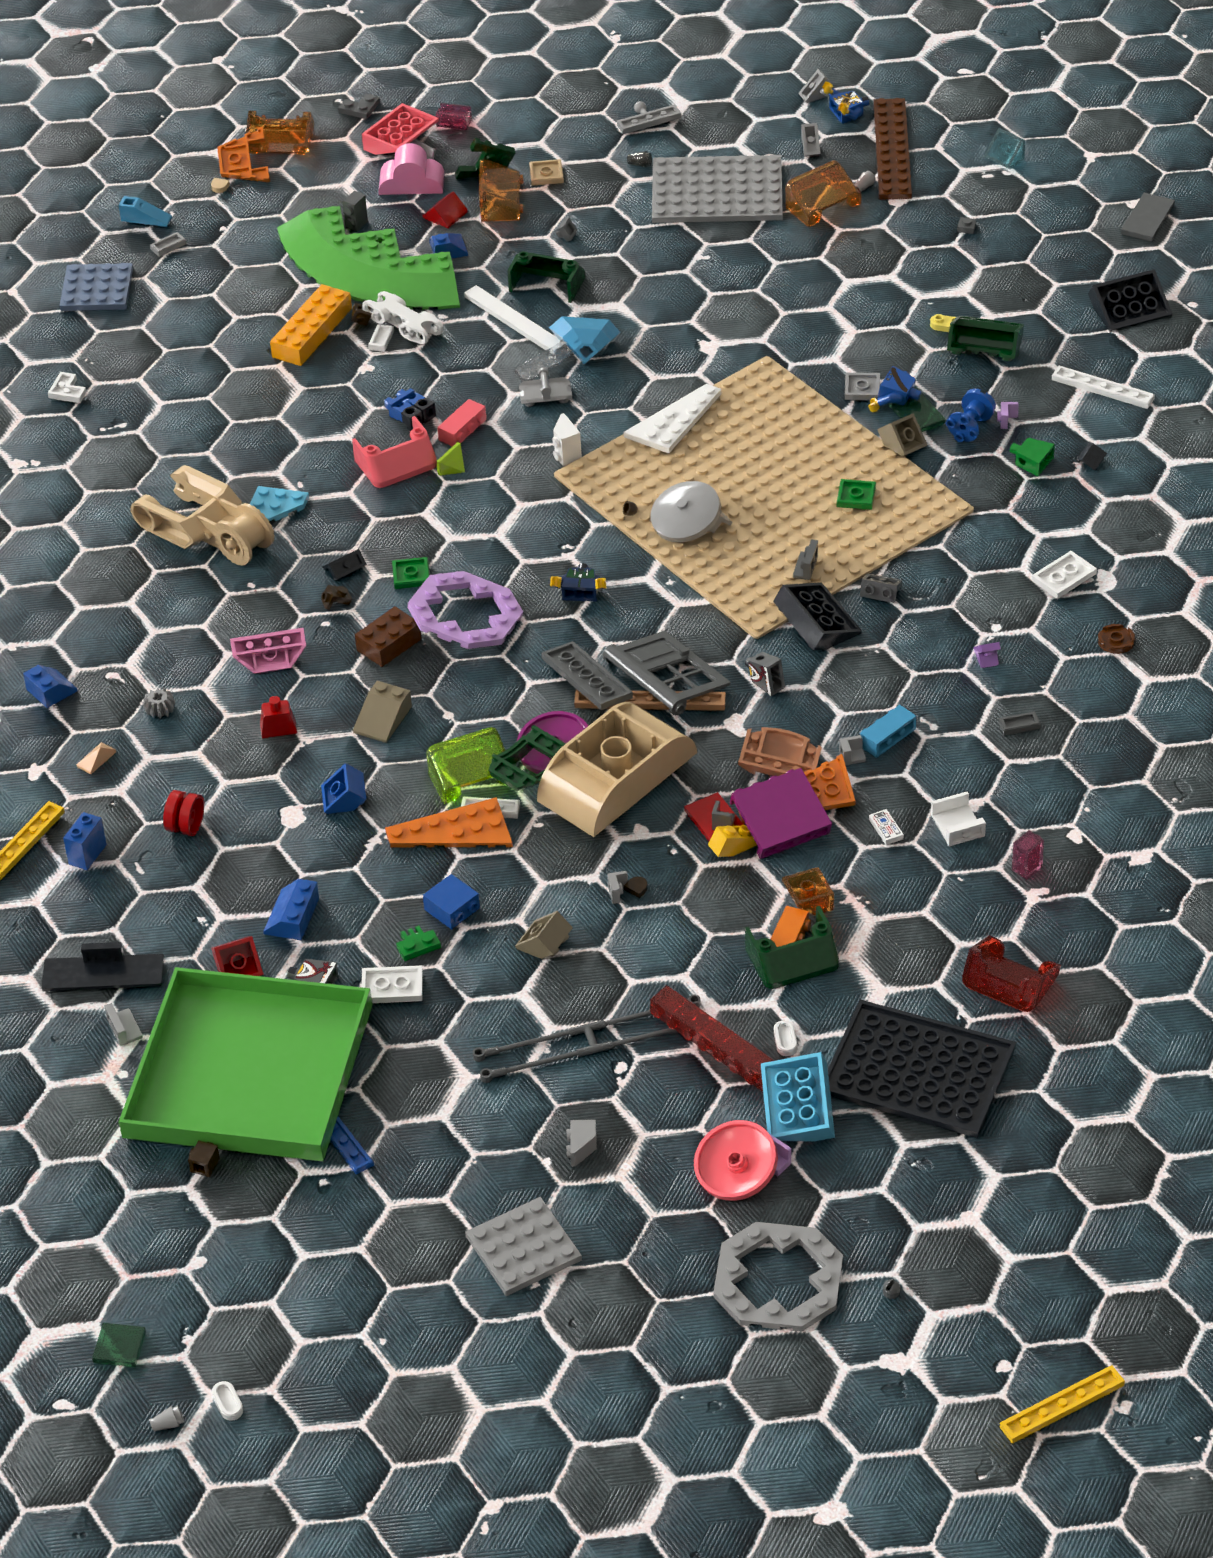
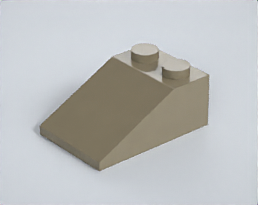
[353,681,412,743]

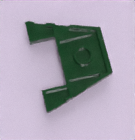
[455,138,516,179]

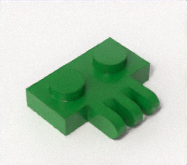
[396,925,441,962]

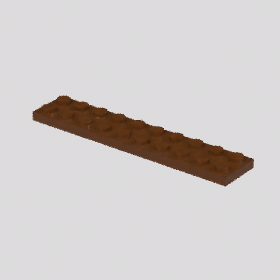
[873,98,912,200]

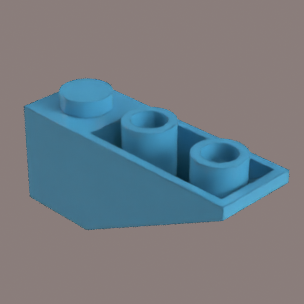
[119,196,172,227]

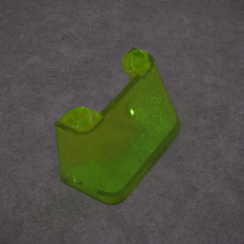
[426,727,505,804]

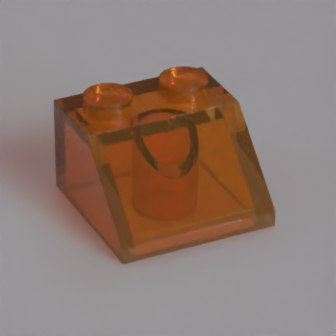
[782,867,834,915]

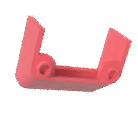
[352,416,437,488]

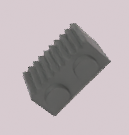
[342,191,368,231]

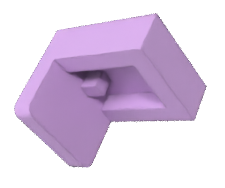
[997,402,1019,429]

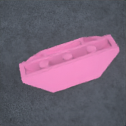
[230,628,306,674]

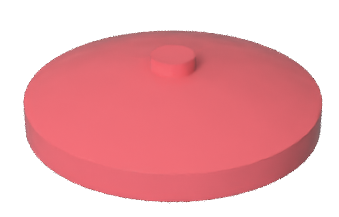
[694,1120,778,1201]

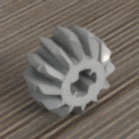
[143,688,175,719]

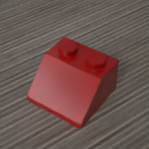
[211,936,264,976]

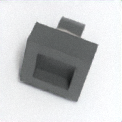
[556,218,577,241]

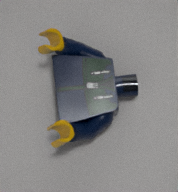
[550,563,607,602]

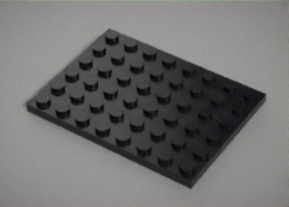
[828,999,1016,1138]

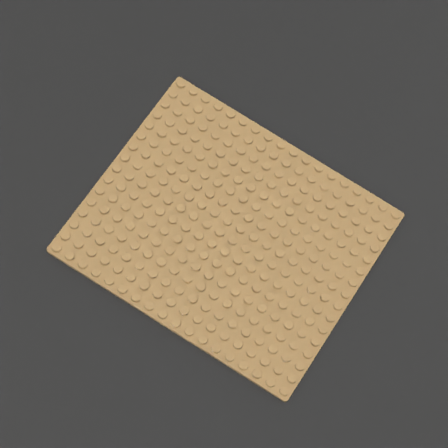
[554,356,974,639]

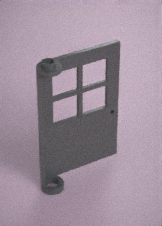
[603,631,731,716]

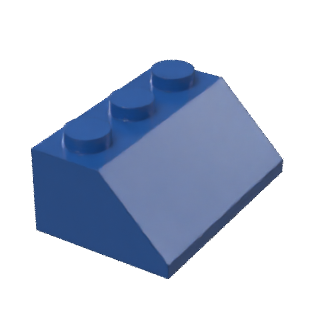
[263,879,319,940]

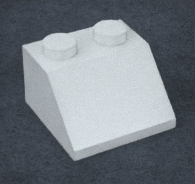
[552,413,582,466]

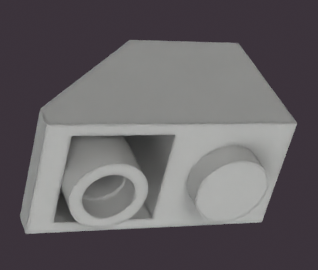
[566,1120,597,1166]

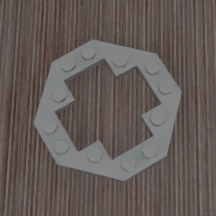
[713,1222,843,1332]

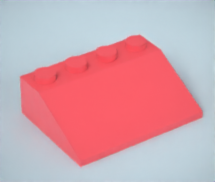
[362,103,439,155]

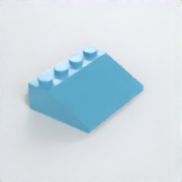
[761,1052,835,1141]

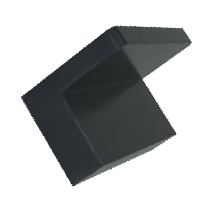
[322,549,367,581]

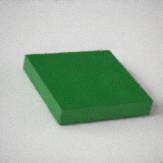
[836,479,876,510]
[392,557,429,589]

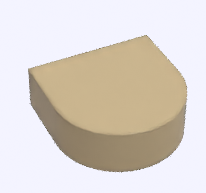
[211,178,230,193]

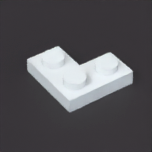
[48,372,87,403]

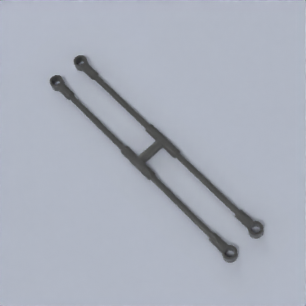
[473,994,709,1083]

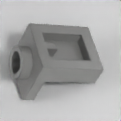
[607,871,628,904]

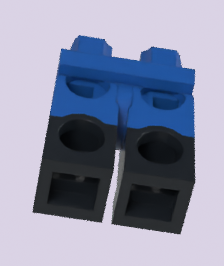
[384,388,436,431]

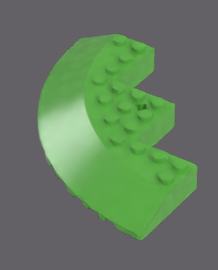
[277,206,460,310]

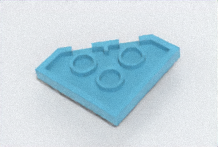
[250,486,309,521]

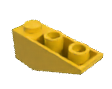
[708,825,757,857]

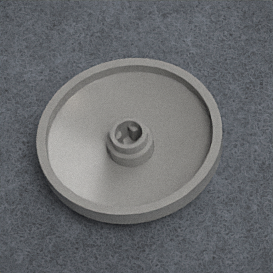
[651,481,721,542]

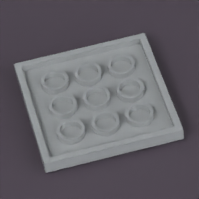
[465,1197,582,1296]

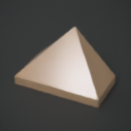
[76,742,116,774]

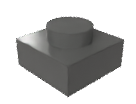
[957,217,976,234]

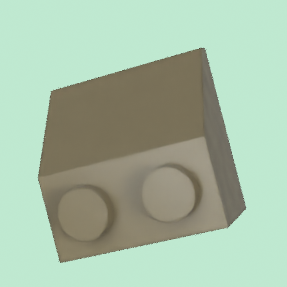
[877,413,927,456]
[515,911,573,959]

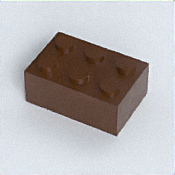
[355,606,422,667]

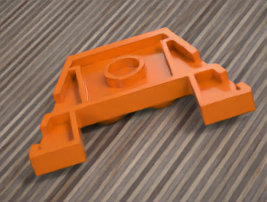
[217,127,270,182]

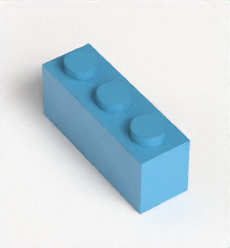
[860,705,916,758]

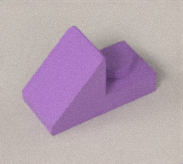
[974,642,1000,668]

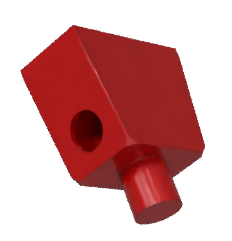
[260,696,297,738]

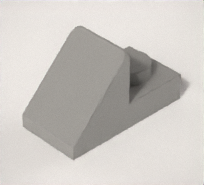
[798,69,829,103]
[801,123,820,157]

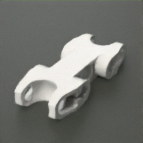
[362,291,443,344]

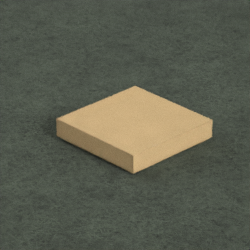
[529,159,564,186]

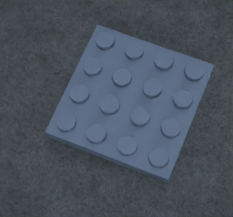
[60,263,133,311]

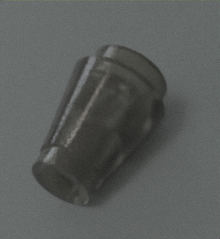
[627,151,652,167]

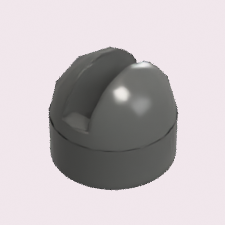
[883,1279,900,1299]

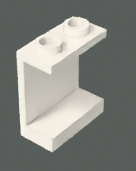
[931,792,986,846]

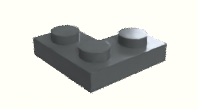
[338,94,380,119]

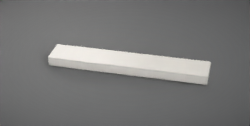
[1052,366,1155,409]

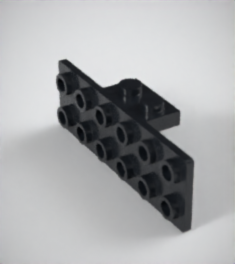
[41,942,164,991]

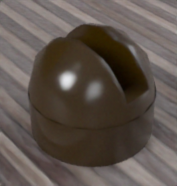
[623,501,638,516]

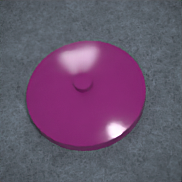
[517,711,588,774]

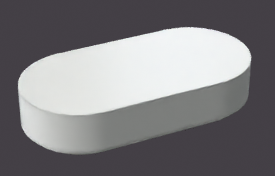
[774,1021,797,1056]
[212,1381,243,1421]

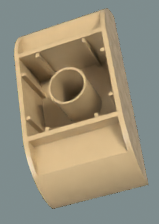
[537,702,697,837]

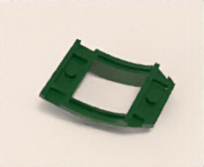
[489,725,566,791]

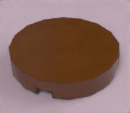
[1098,624,1135,654]

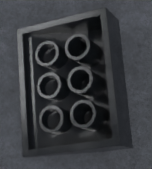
[1088,269,1172,332]
[773,582,862,651]

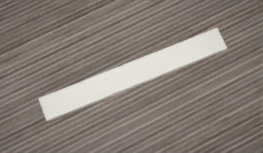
[464,285,567,356]

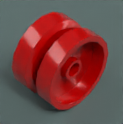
[163,790,204,836]

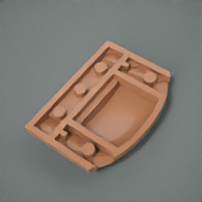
[738,727,822,776]

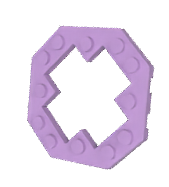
[407,571,523,649]

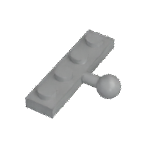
[617,101,681,134]

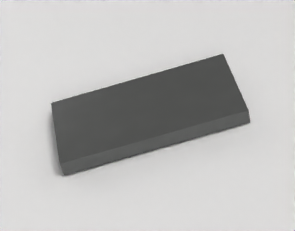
[1121,193,1175,242]

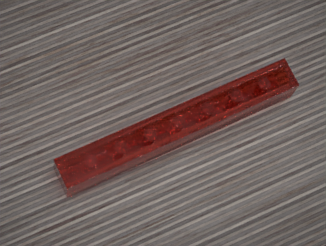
[650,985,774,1093]

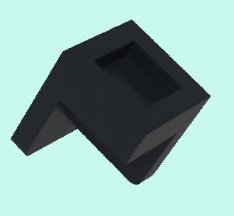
[1077,441,1107,470]

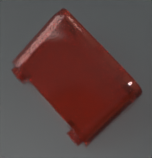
[962,935,1061,1012]

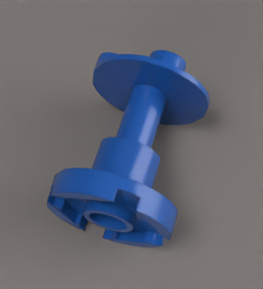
[946,389,996,442]

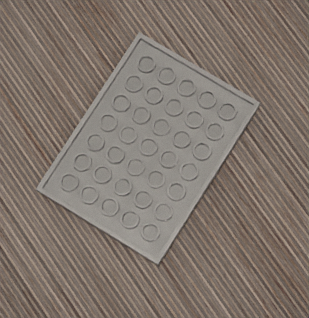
[652,155,783,223]

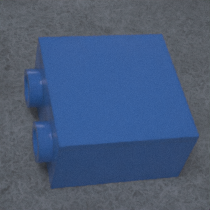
[63,812,107,870]
[423,874,480,929]

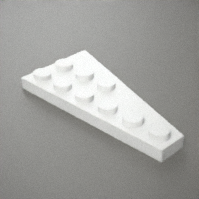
[624,384,721,453]

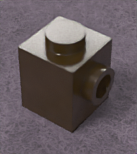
[188,1140,220,1177]

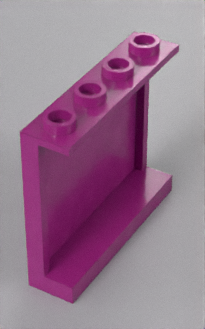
[730,768,832,859]

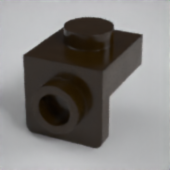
[351,302,372,326]
[321,585,352,610]

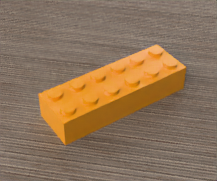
[270,284,352,366]

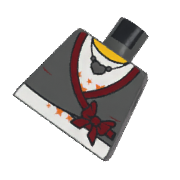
[745,652,785,696]
[287,959,339,984]

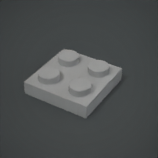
[845,372,880,401]

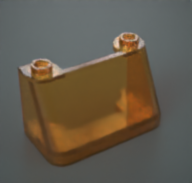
[246,111,314,155]
[479,159,523,222]
[785,160,861,227]

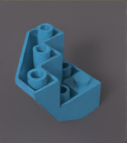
[549,316,620,364]

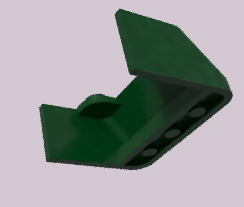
[507,251,586,303]
[745,906,839,989]

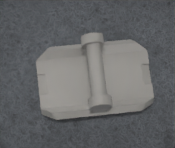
[519,367,572,407]

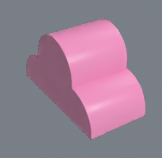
[379,143,445,195]

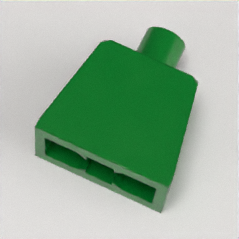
[1010,438,1055,477]

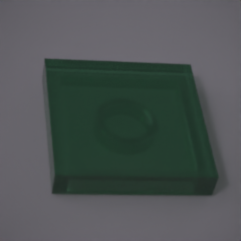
[92,1323,146,1367]

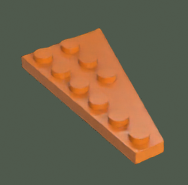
[738,754,856,824]
[385,797,513,847]

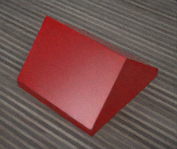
[422,191,468,228]

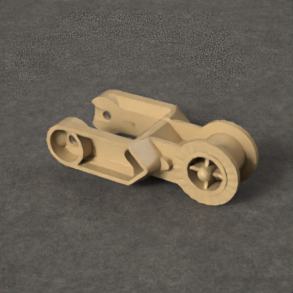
[131,465,275,566]

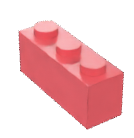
[437,399,487,447]

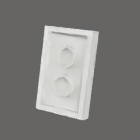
[1032,551,1097,599]
[362,965,423,1003]

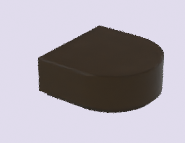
[624,876,648,898]

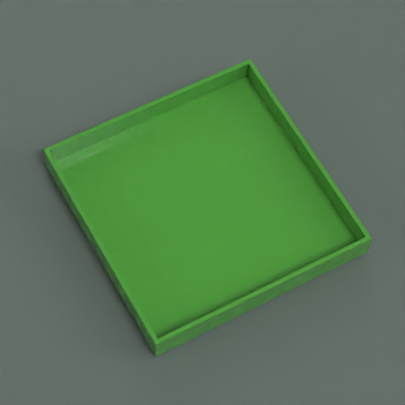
[119,967,373,1161]

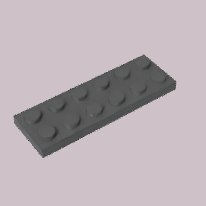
[541,641,633,710]

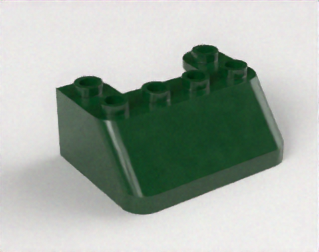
[947,316,1024,361]

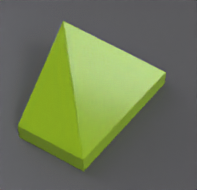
[436,442,465,476]

